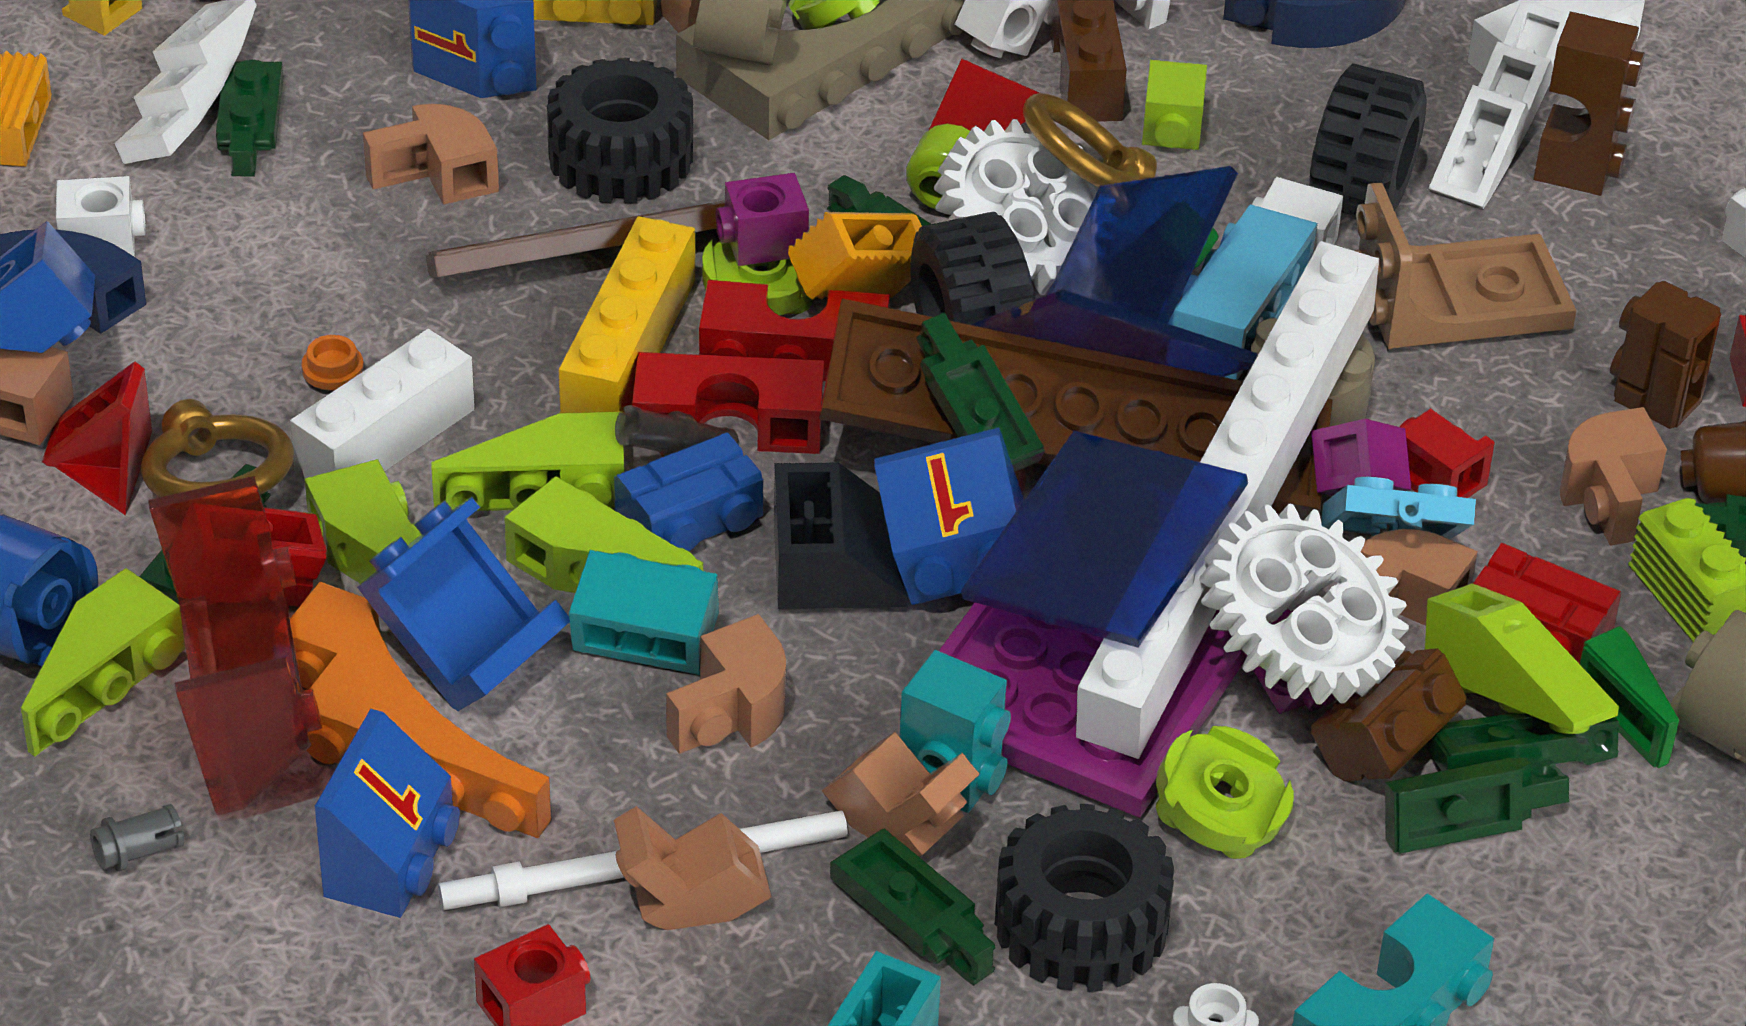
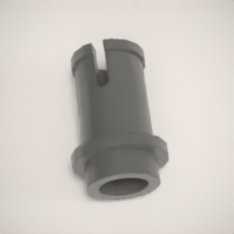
[90,804,184,871]

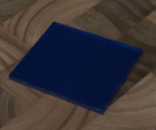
[1034,166,1238,354]
[972,289,1258,377]
[961,431,1248,648]

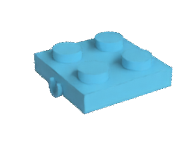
[1321,477,1476,539]

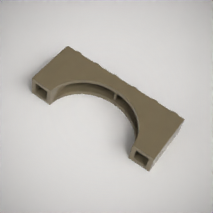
[676,0,965,141]

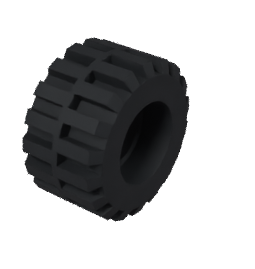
[547,58,693,204]
[1309,63,1427,216]
[910,212,1036,338]
[994,804,1174,992]

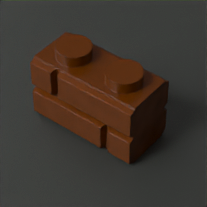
[1610,281,1721,429]
[1311,648,1467,781]

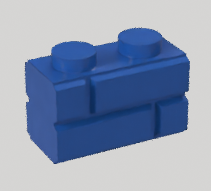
[614,432,764,551]

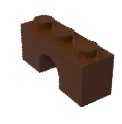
[1047,0,1127,122]
[1533,11,1645,196]

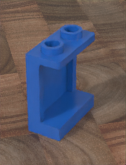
[357,497,570,711]

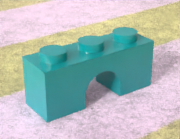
[1292,893,1495,1026]

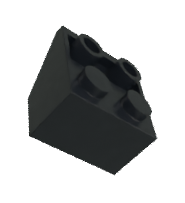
[774,462,908,609]

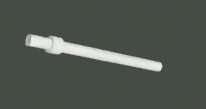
[438,810,848,911]

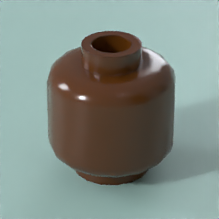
[1681,421,1746,504]

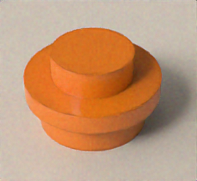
[301,335,364,390]

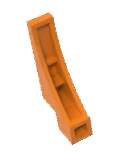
[279,581,551,839]

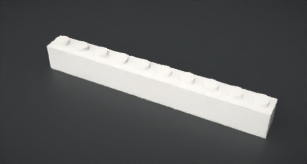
[1076,241,1379,759]

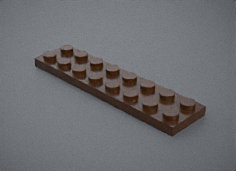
[819,298,1333,519]

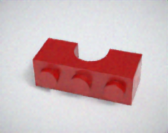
[699,280,890,382]
[632,352,824,454]

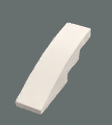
[115,0,256,164]
[1429,0,1569,209]

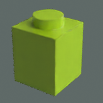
[1142,60,1207,150]

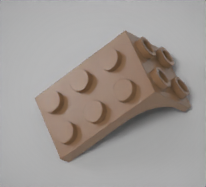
[1354,183,1577,349]

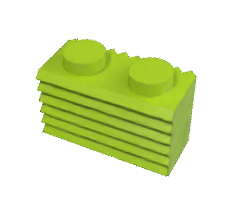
[1628,498,1746,642]

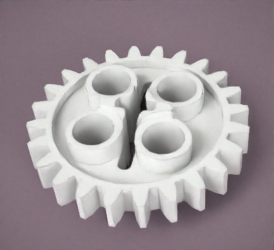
[934,119,1122,295]
[1200,504,1409,704]

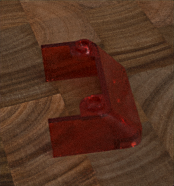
[148,476,322,816]

